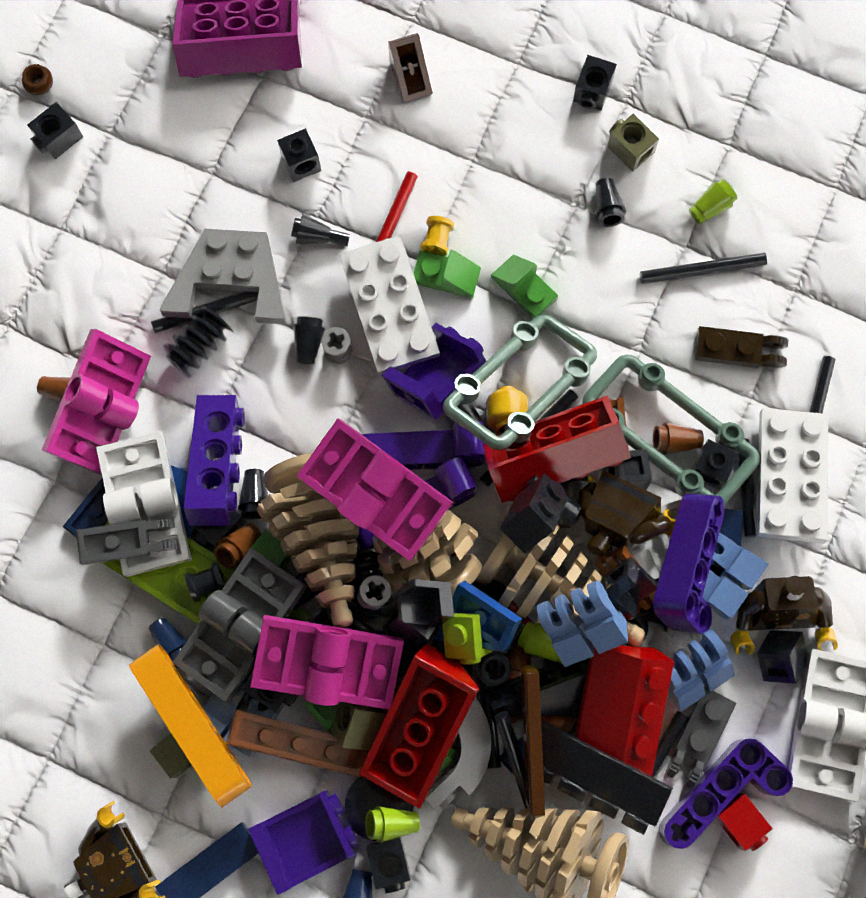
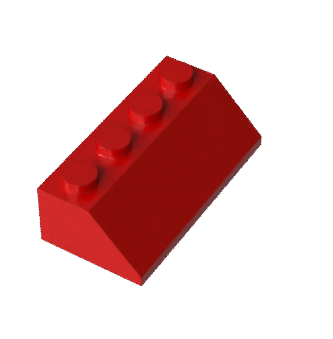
[484,395,631,504]
[359,644,480,809]
[575,645,674,777]

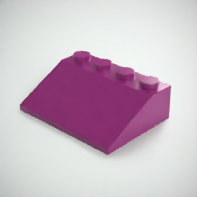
[172,0,302,78]

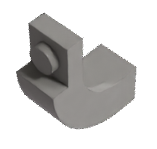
[425,698,491,810]

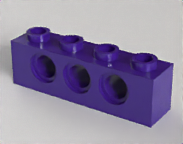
[184,395,245,526]

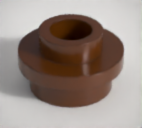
[22,64,53,95]

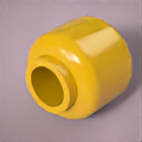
[486,386,529,435]

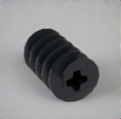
[163,306,234,379]
[346,547,390,619]

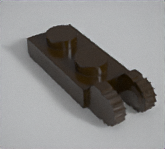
[695,326,789,368]

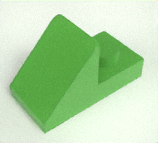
[413,249,481,298]
[491,254,558,318]

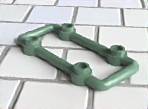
[443,314,597,450]
[582,354,760,505]

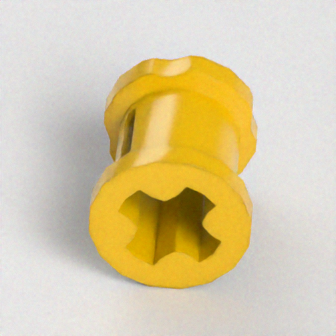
[420,216,454,256]

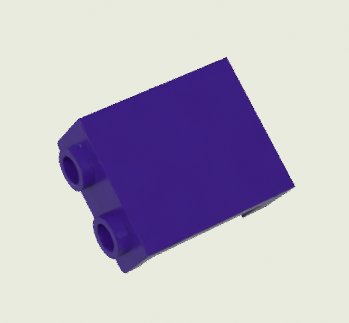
[382,323,486,420]
[248,790,359,895]

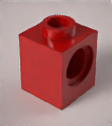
[715,793,773,851]

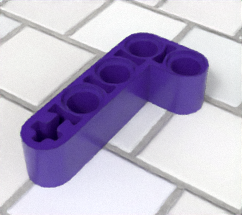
[362,421,485,470]
[356,457,478,549]
[653,494,724,635]
[659,738,793,849]

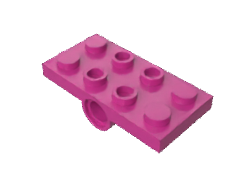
[41,329,151,475]
[297,418,454,561]
[251,615,404,709]

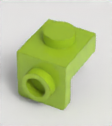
[443,613,492,664]

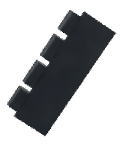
[541,721,673,835]

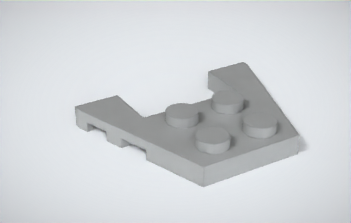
[160,229,286,324]

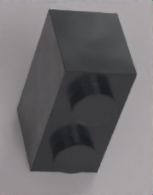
[500,473,569,553]

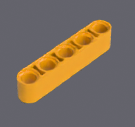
[129,644,252,808]

